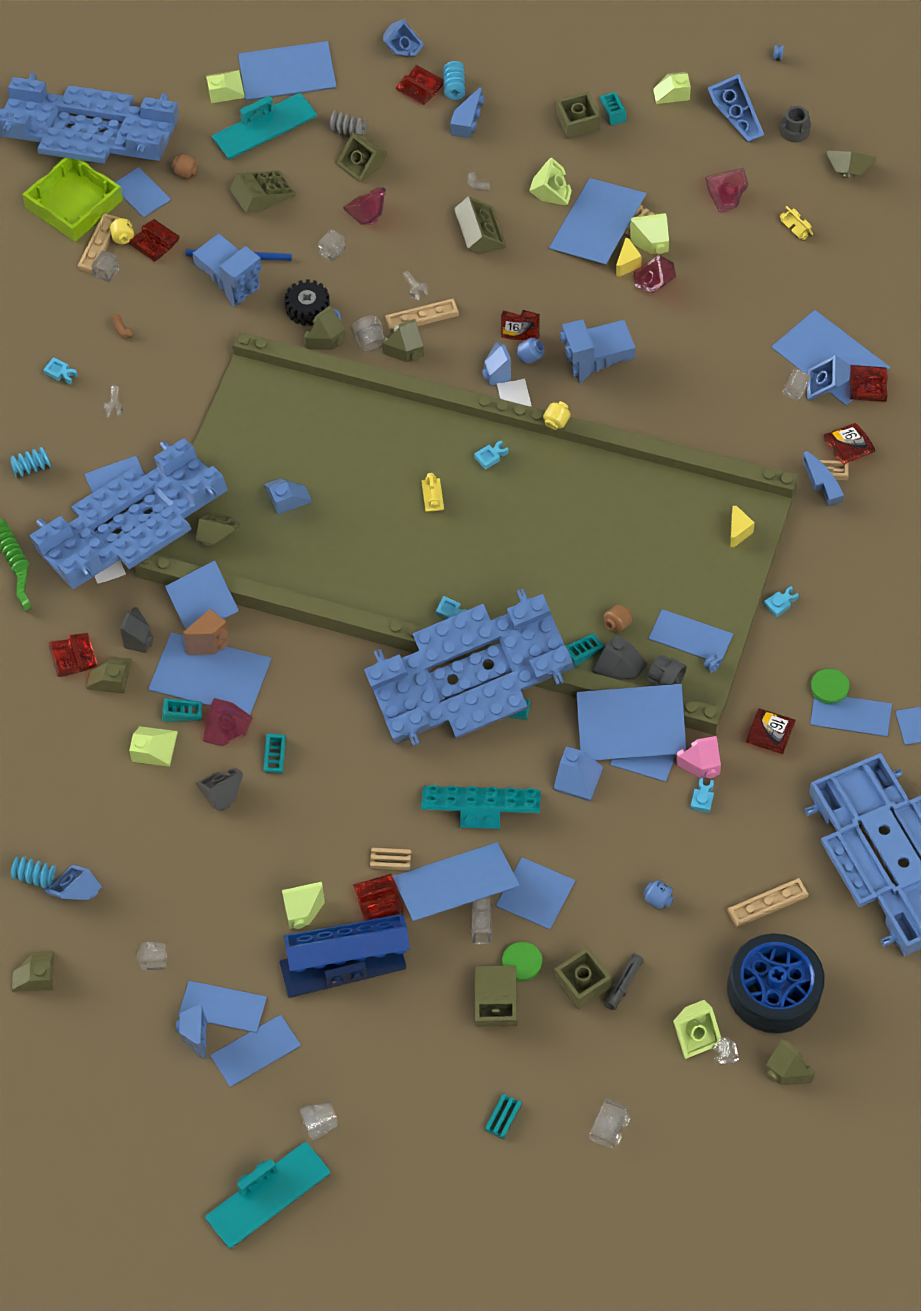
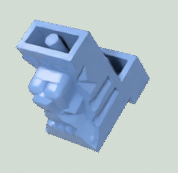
[192,233,262,307]
[560,319,635,383]

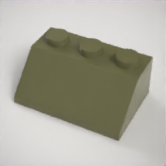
[454,196,506,254]

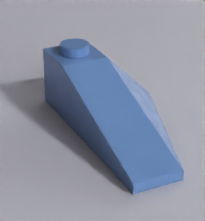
[708,74,765,142]

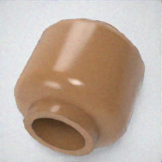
[171,153,199,179]
[604,605,632,633]

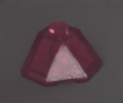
[705,168,748,212]
[343,187,386,225]
[633,255,676,293]
[203,698,253,746]

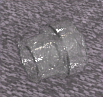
[351,315,384,351]
[299,1101,339,1142]

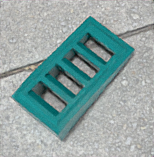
[600,92,627,125]
[566,633,605,668]
[162,698,202,722]
[263,733,286,773]

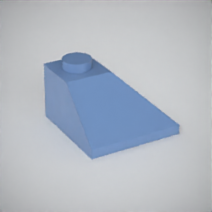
[807,355,850,401]
[553,746,603,801]
[44,865,102,900]
[176,1005,207,1059]

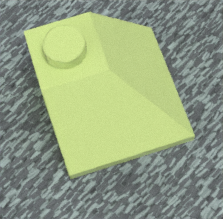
[206,70,245,103]
[630,213,669,254]
[129,726,178,767]
[282,882,325,929]
[673,1000,723,1059]

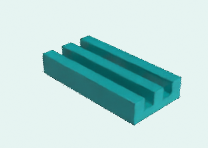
[485,1093,522,1140]

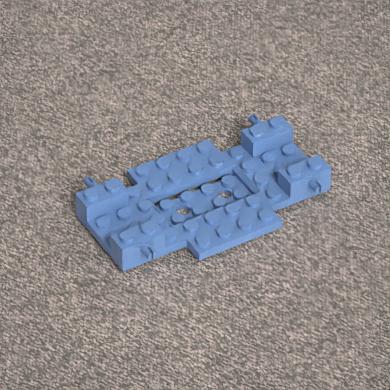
[0,73,179,164]
[29,438,228,590]
[364,589,574,746]
[804,753,921,957]

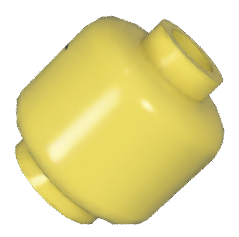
[110,218,134,244]
[543,401,571,430]

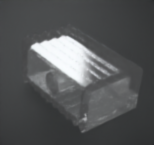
[472,897,492,944]
[589,1098,631,1150]

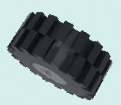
[285,279,330,326]

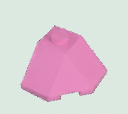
[676,736,721,778]

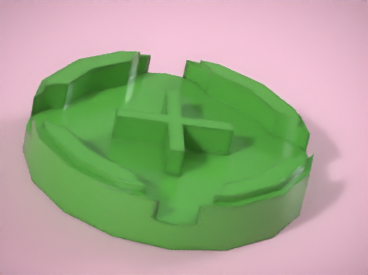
[811,669,850,704]
[502,942,543,982]

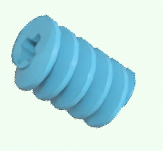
[443,61,465,100]
[10,447,51,478]
[10,856,56,888]

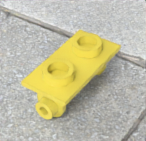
[780,206,814,240]
[422,473,444,512]

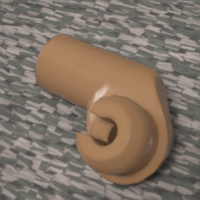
[112,314,133,339]

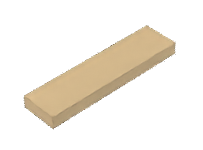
[77,213,120,274]
[385,298,459,333]
[727,878,809,928]

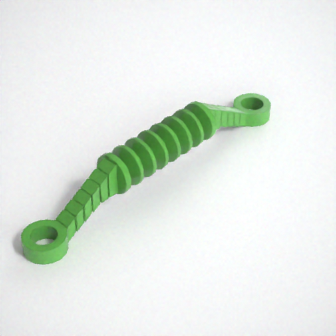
[0,519,32,611]

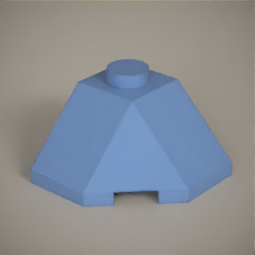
[383,19,425,56]
[482,342,511,386]
[264,478,312,515]

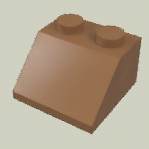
[183,609,229,655]

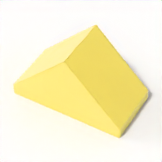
[616,238,642,277]
[730,506,755,547]

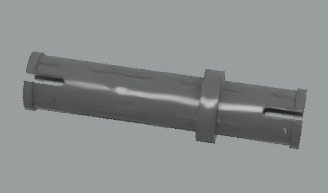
[604,954,644,1010]

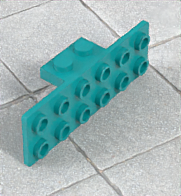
[212,93,317,160]
[421,785,541,829]
[205,1142,331,1249]

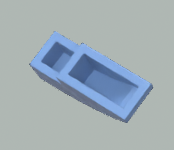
[802,451,844,506]

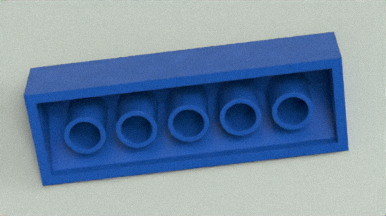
[284,914,410,972]

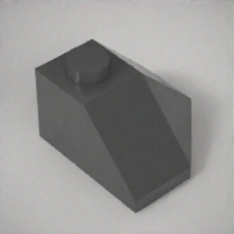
[120,607,154,653]
[593,634,647,680]
[196,768,243,811]

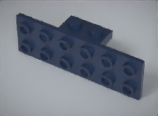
[280,953,407,998]

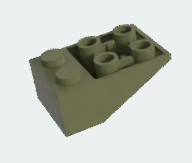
[230,170,296,213]
[475,966,517,1027]

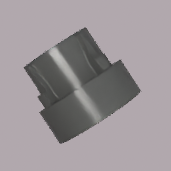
[781,106,811,142]
[648,655,687,686]

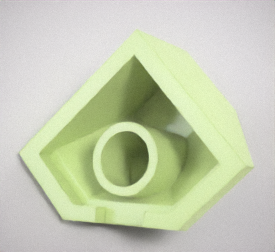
[653,72,691,104]
[530,158,572,205]

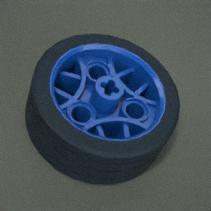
[727,933,825,1033]

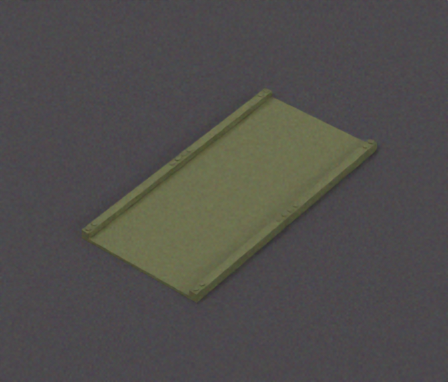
[134,332,798,736]

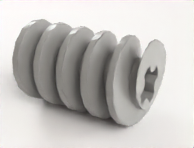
[330,110,368,137]

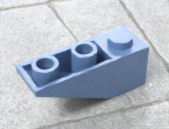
[450,88,485,138]

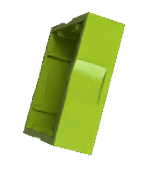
[22,158,123,242]

